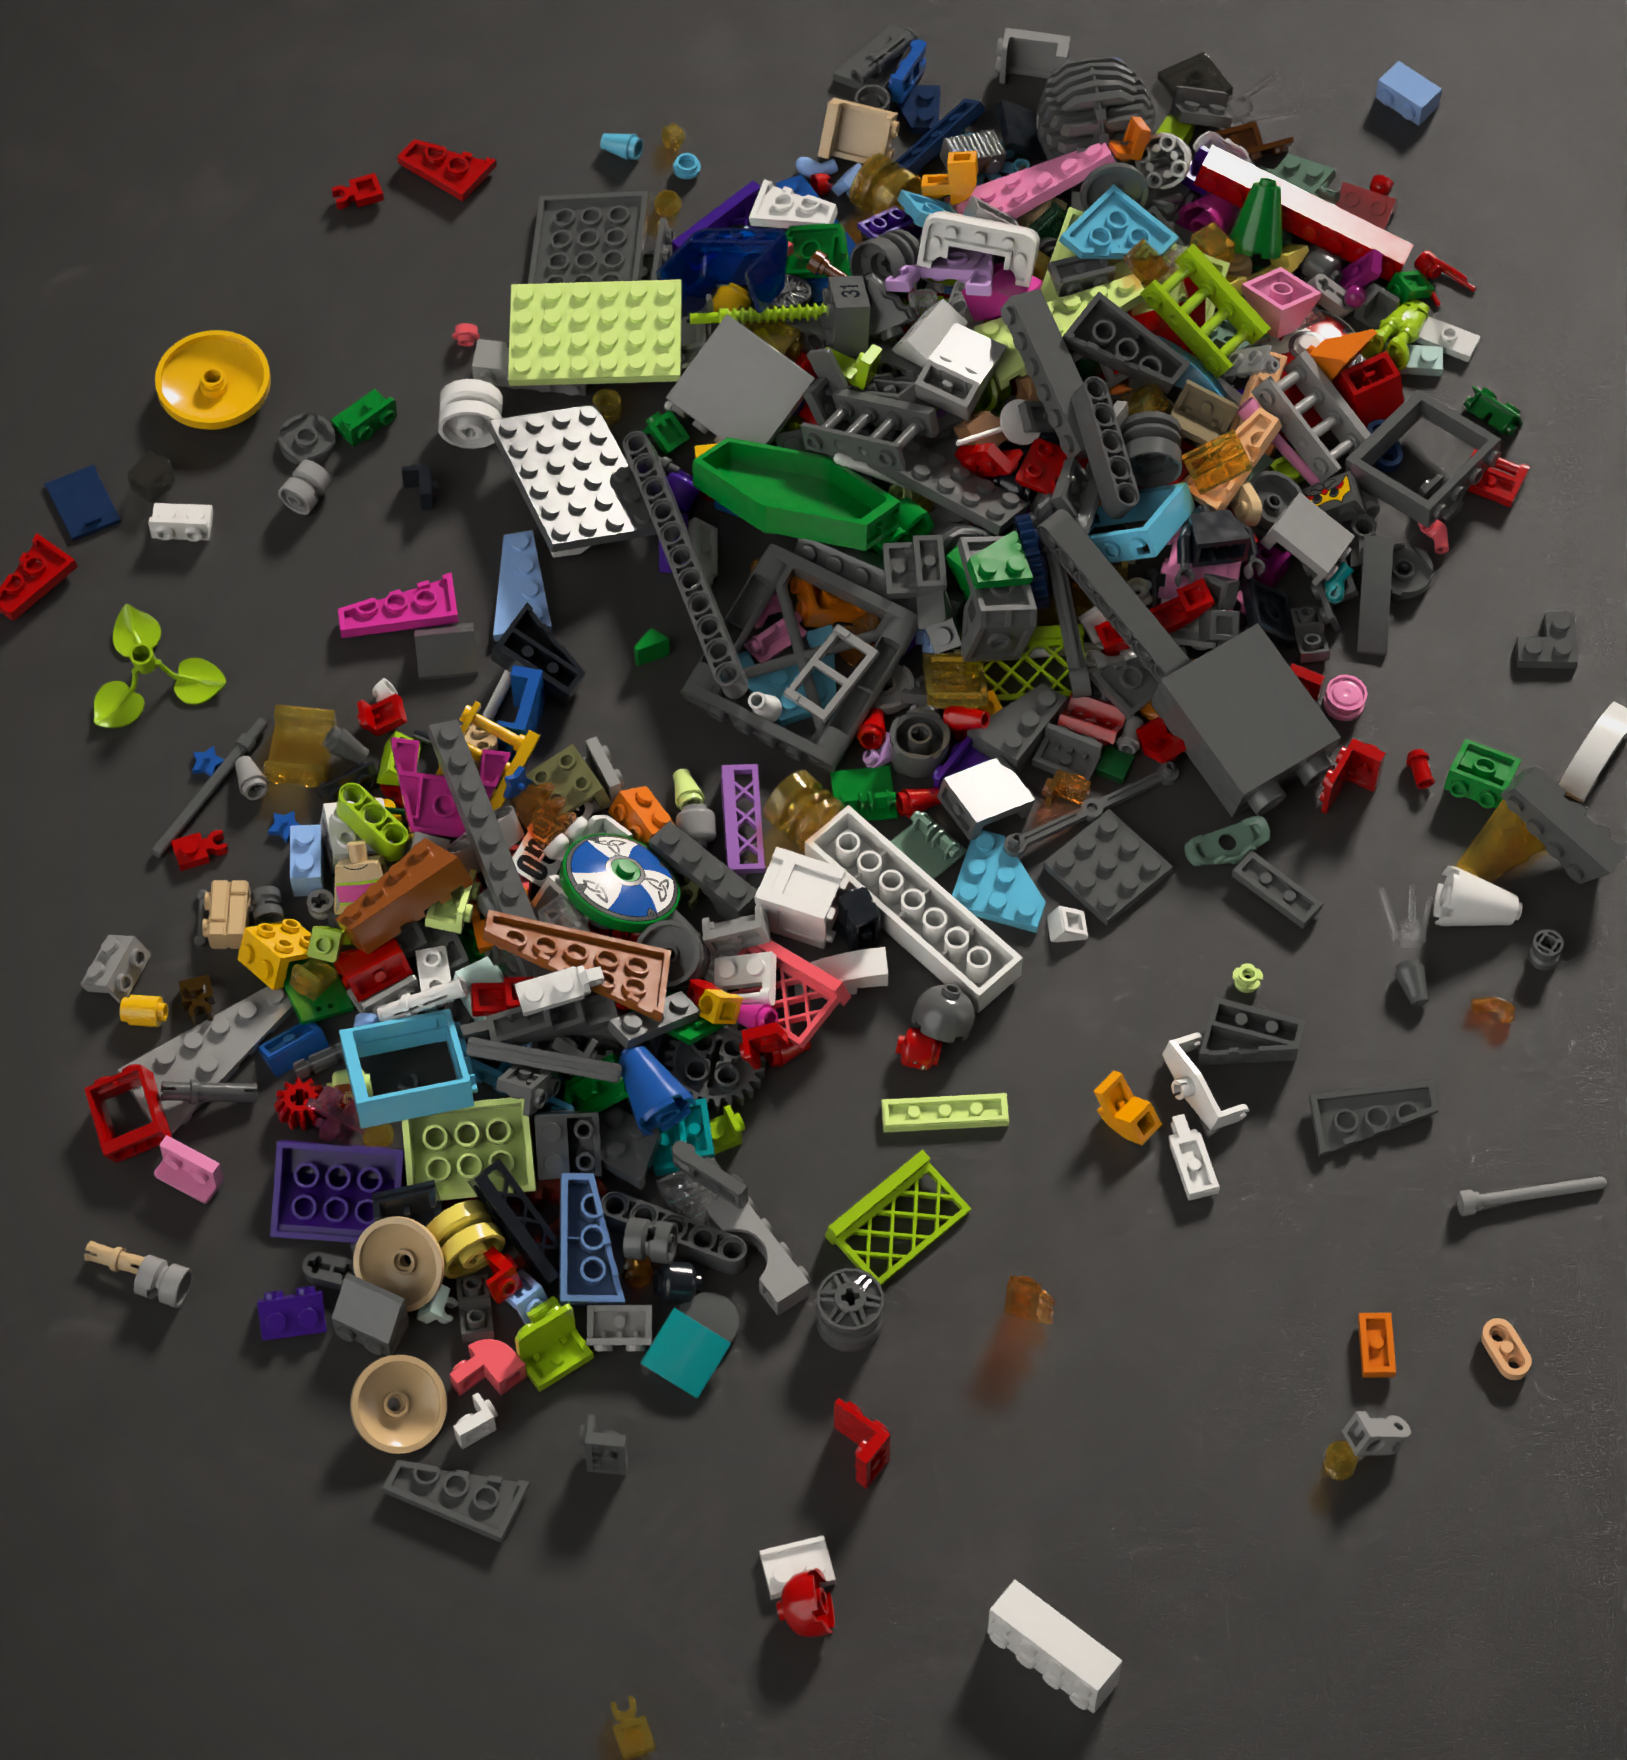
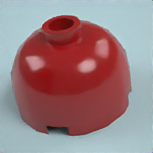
[777,1568,835,1638]

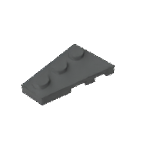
[833,25,910,90]

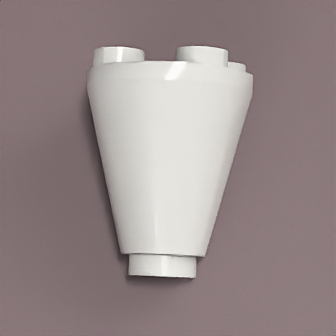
[1135,132,1192,189]

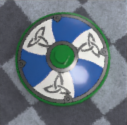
[559,834,680,932]

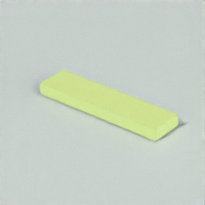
[881,1093,1009,1133]

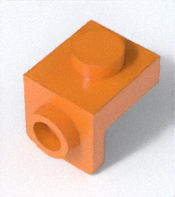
[1108,116,1151,162]

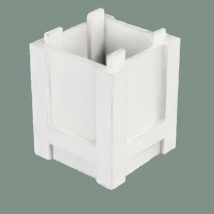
[755,847,849,949]

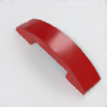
[1095,578,1215,652]

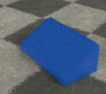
[257,1022,329,1077]

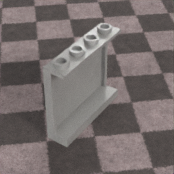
[666,314,817,445]

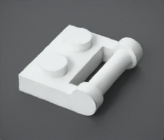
[714,951,777,1006]

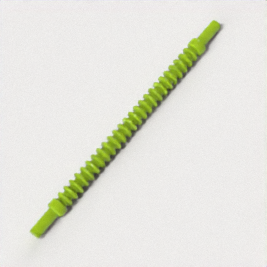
[690,296,949,325]

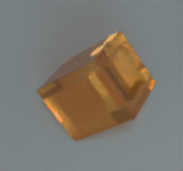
[1123,238,1169,287]

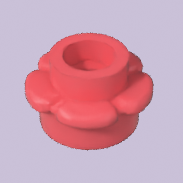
[452,323,480,347]

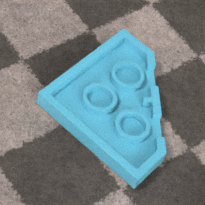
[1059,184,1179,260]
[952,830,1046,933]

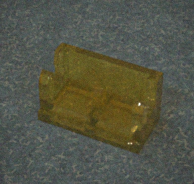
[1182,430,1253,495]

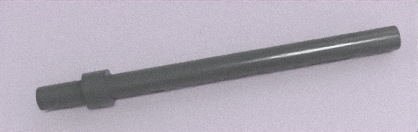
[151,718,268,858]

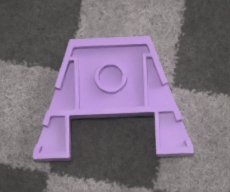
[885,246,994,296]

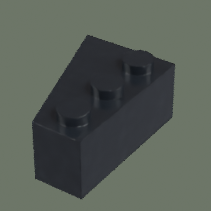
[491,602,586,708]

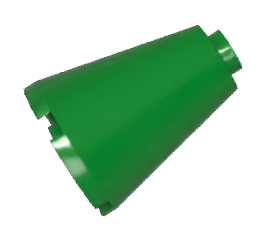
[1226,178,1282,259]

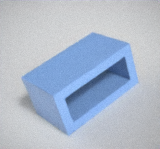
[1375,61,1442,126]
[290,824,324,897]

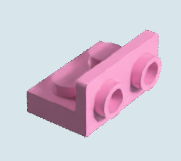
[154,1135,224,1204]

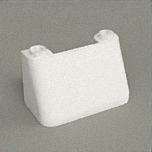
[917,211,1040,288]

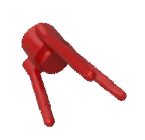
[1414,250,1476,307]

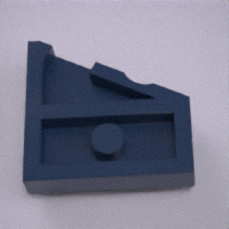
[888,84,941,135]

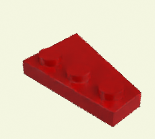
[397,139,497,202]
[0,533,78,621]

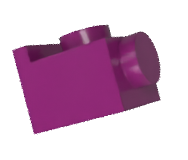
[1243,540,1291,588]

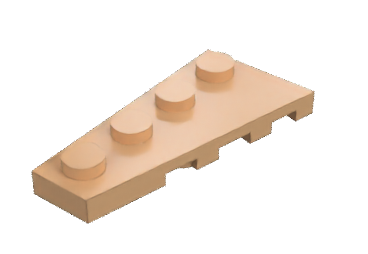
[1180,407,1282,511]

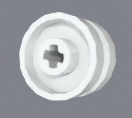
[438,379,503,449]

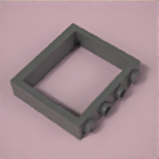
[1345,389,1501,528]

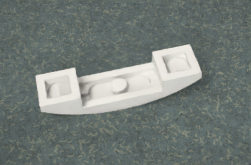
[1559,702,1627,804]

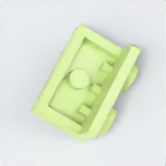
[425,869,481,934]

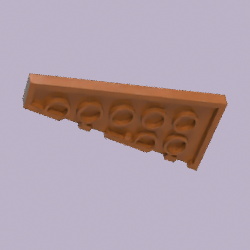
[483,910,671,1023]

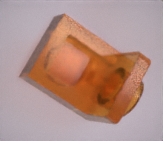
[1042,769,1091,809]

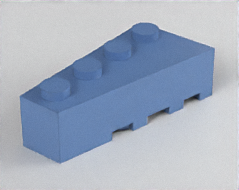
[559,1173,625,1307]

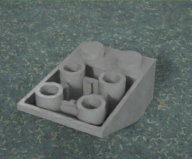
[915,323,1007,421]

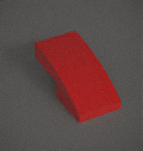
[470,977,535,1017]

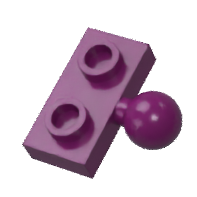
[1338,249,1383,308]

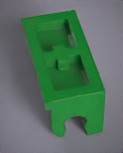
[563,1054,628,1112]

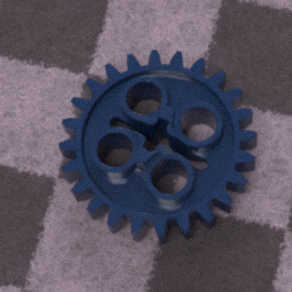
[1015,513,1050,610]

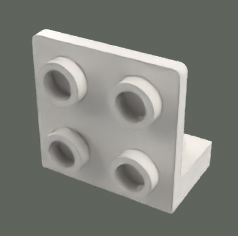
[320,798,393,874]

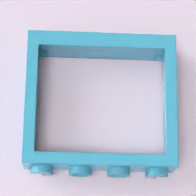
[1088,482,1196,563]
[339,1009,478,1129]

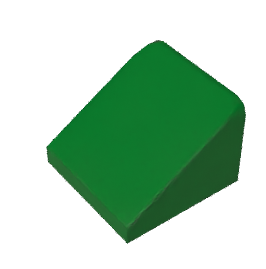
[634,628,670,666]

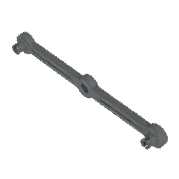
[1003,761,1179,857]

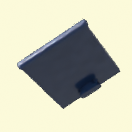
[44,465,121,541]

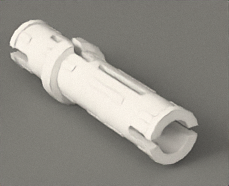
[377,977,469,1022]

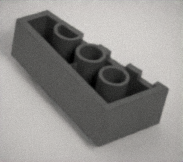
[1063,292,1191,394]

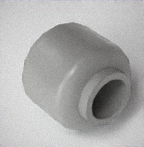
[676,804,717,849]

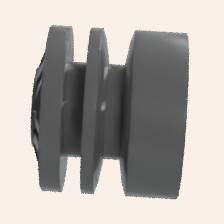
[850,229,922,294]
[1120,411,1182,488]
[816,1268,884,1352]

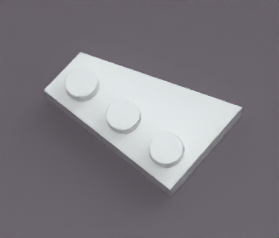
[749,179,838,229]

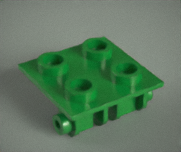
[830,766,897,821]

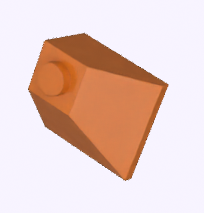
[1306,329,1377,383]

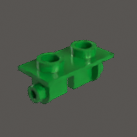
[1463,385,1523,436]

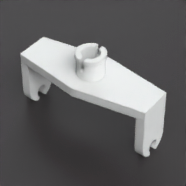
[1162,1033,1250,1131]

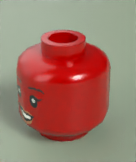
[895,1027,942,1071]

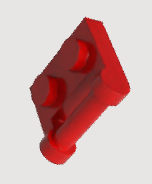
[1467,449,1531,508]

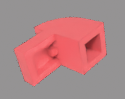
[450,1339,527,1396]

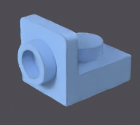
[506,1269,548,1324]

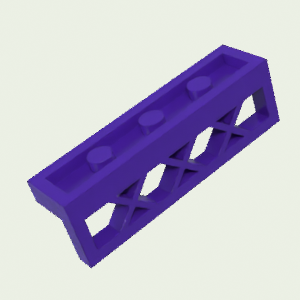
[672,180,762,278]

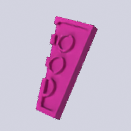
[338,572,459,638]

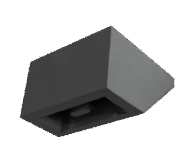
[533,1110,602,1180]

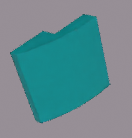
[653,1098,715,1176]
[640,1308,731,1398]

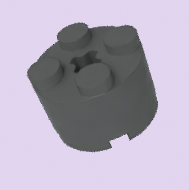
[889,708,950,778]

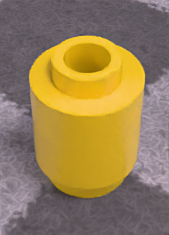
[120,995,168,1027]

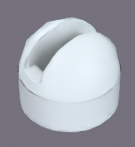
[372,678,398,702]

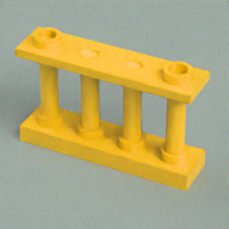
[435,701,540,811]

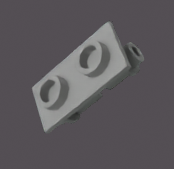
[1223,345,1280,378]

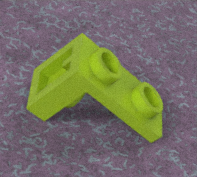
[825,344,883,390]

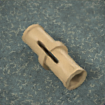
[84,1241,145,1274]

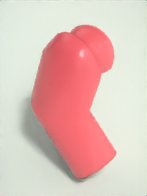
[1418,519,1449,554]

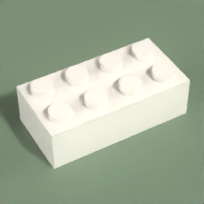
[987,1580,1122,1713]

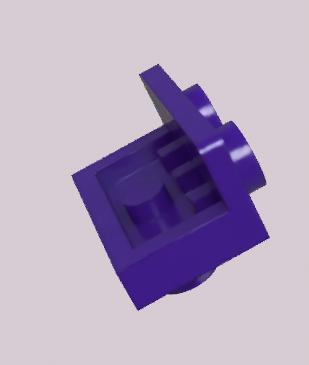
[257,1286,327,1341]

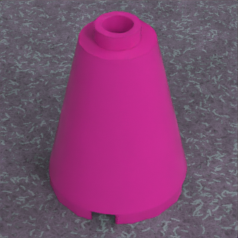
[1176,193,1241,254]

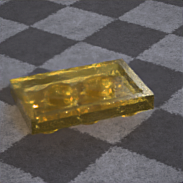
[922,654,988,709]

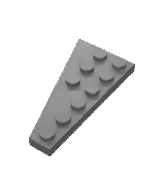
[118,986,294,1138]

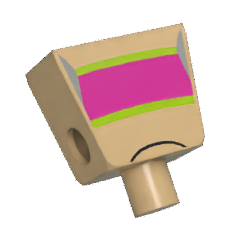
[334,840,388,915]

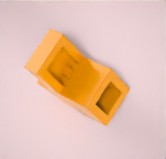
[921,151,978,205]
[1093,1070,1162,1145]

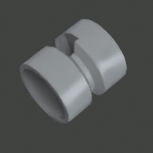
[278,460,332,515]
[134,1254,193,1308]

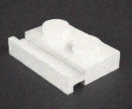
[760,1535,836,1599]

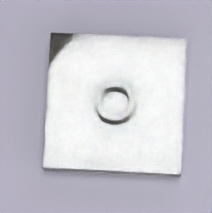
[1157,52,1233,98]

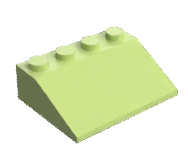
[402,1097,536,1201]

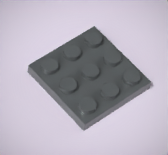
[1043,809,1173,926]

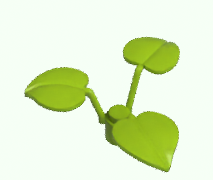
[94,604,227,728]

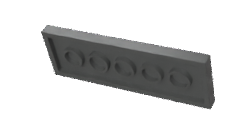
[866,429,1029,536]

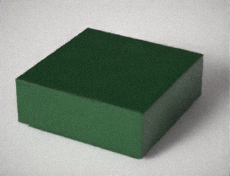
[1095,746,1135,785]

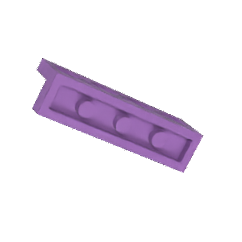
[721,764,765,876]

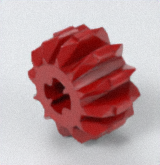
[274,1076,328,1132]

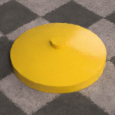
[155,330,271,430]

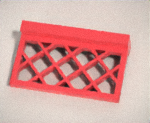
[729,940,851,1049]

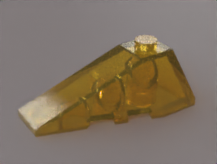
[1455,799,1546,882]

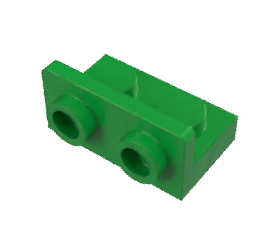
[331,389,398,447]

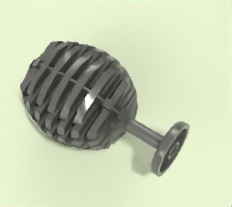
[1036,56,1156,211]

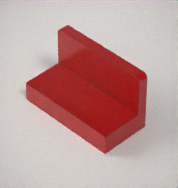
[337,938,413,1003]

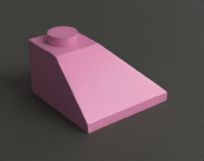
[1241,267,1322,339]

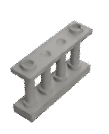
[1251,350,1371,482]

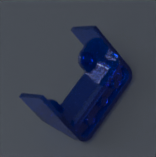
[655,228,788,313]

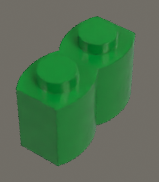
[871,497,934,556]

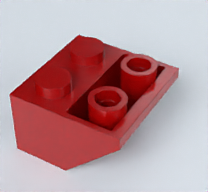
[1332,351,1404,428]

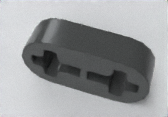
[302,1252,355,1291]

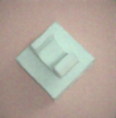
[416,1284,458,1324]

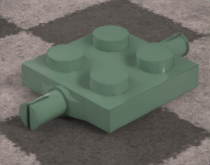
[1258,153,1340,203]

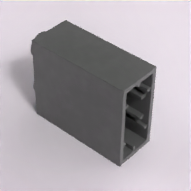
[1150,623,1341,817]

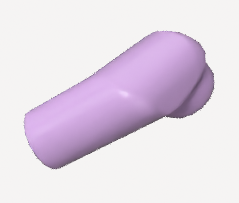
[862,732,894,768]

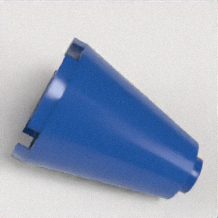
[618,1045,696,1136]

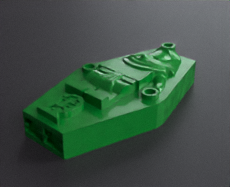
[692,437,900,551]

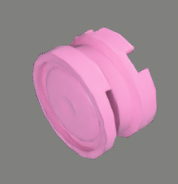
[1323,675,1368,721]

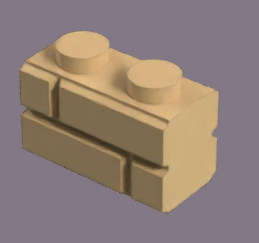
[202,880,251,949]

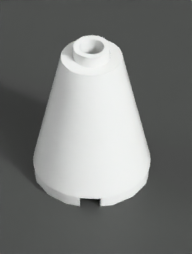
[1433,866,1523,926]

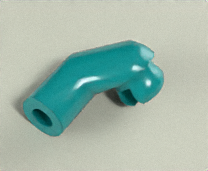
[1325,561,1354,604]

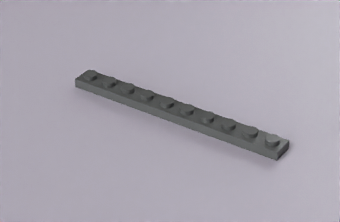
[427,719,553,978]

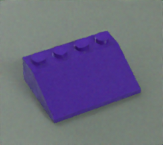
[270,1140,406,1243]

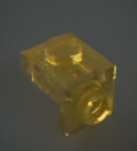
[290,958,338,1001]

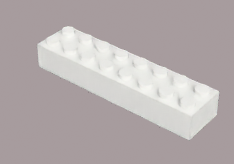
[805,805,1023,1013]

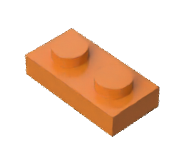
[1358,1313,1396,1378]

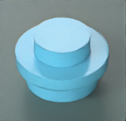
[673,153,701,180]

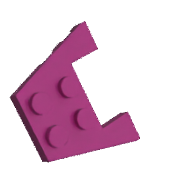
[391,737,510,839]

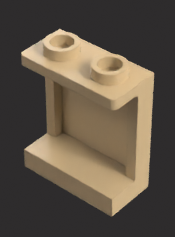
[818,98,900,171]

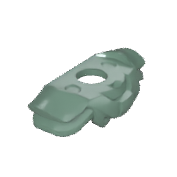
[1185,816,1270,866]

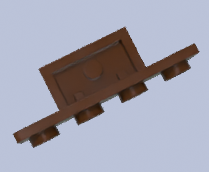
[1215,121,1295,162]

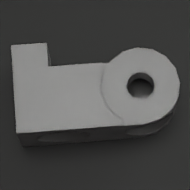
[1342,1411,1411,1456]

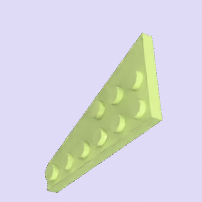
[973,274,1145,390]

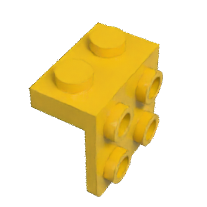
[237,919,311,990]

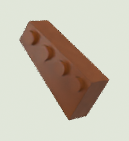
[335,838,475,955]

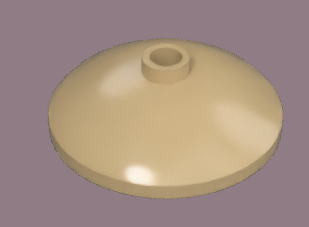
[353,1216,445,1312]
[350,1355,447,1454]

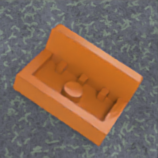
[608,786,676,847]

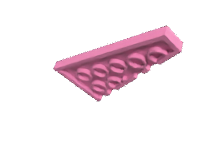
[944,142,1116,219]

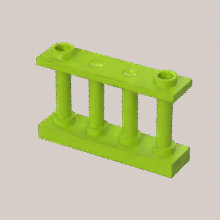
[1139,243,1271,378]

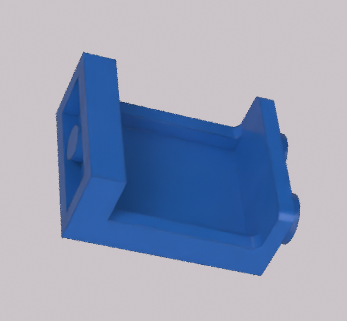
[497,665,546,762]

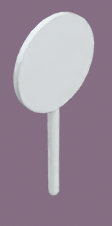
[956,399,1041,446]

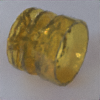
[849,153,922,216]
[763,770,844,852]

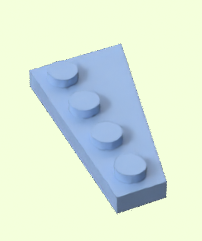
[493,530,552,642]

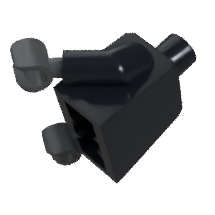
[1175,505,1265,587]

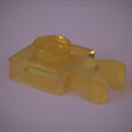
[611,1696,656,1760]

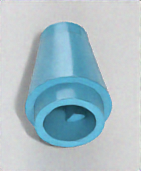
[600,133,643,161]

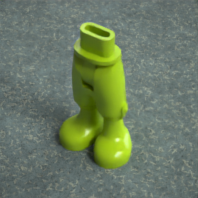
[1360,299,1430,371]

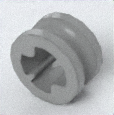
[307,889,334,920]

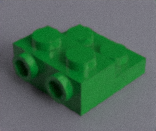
[1443,738,1522,810]

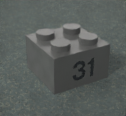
[821,276,870,356]

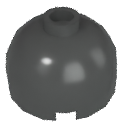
[911,984,975,1042]

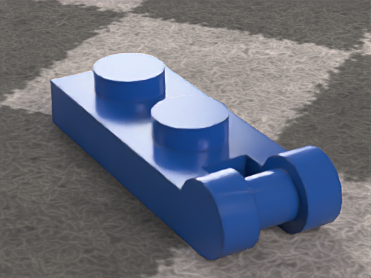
[889,39,927,104]

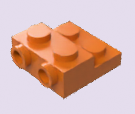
[790,576,867,628]

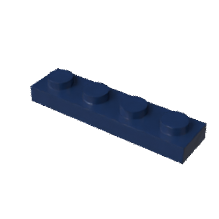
[890,99,986,178]

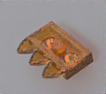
[508,782,576,849]
[1004,1275,1055,1324]

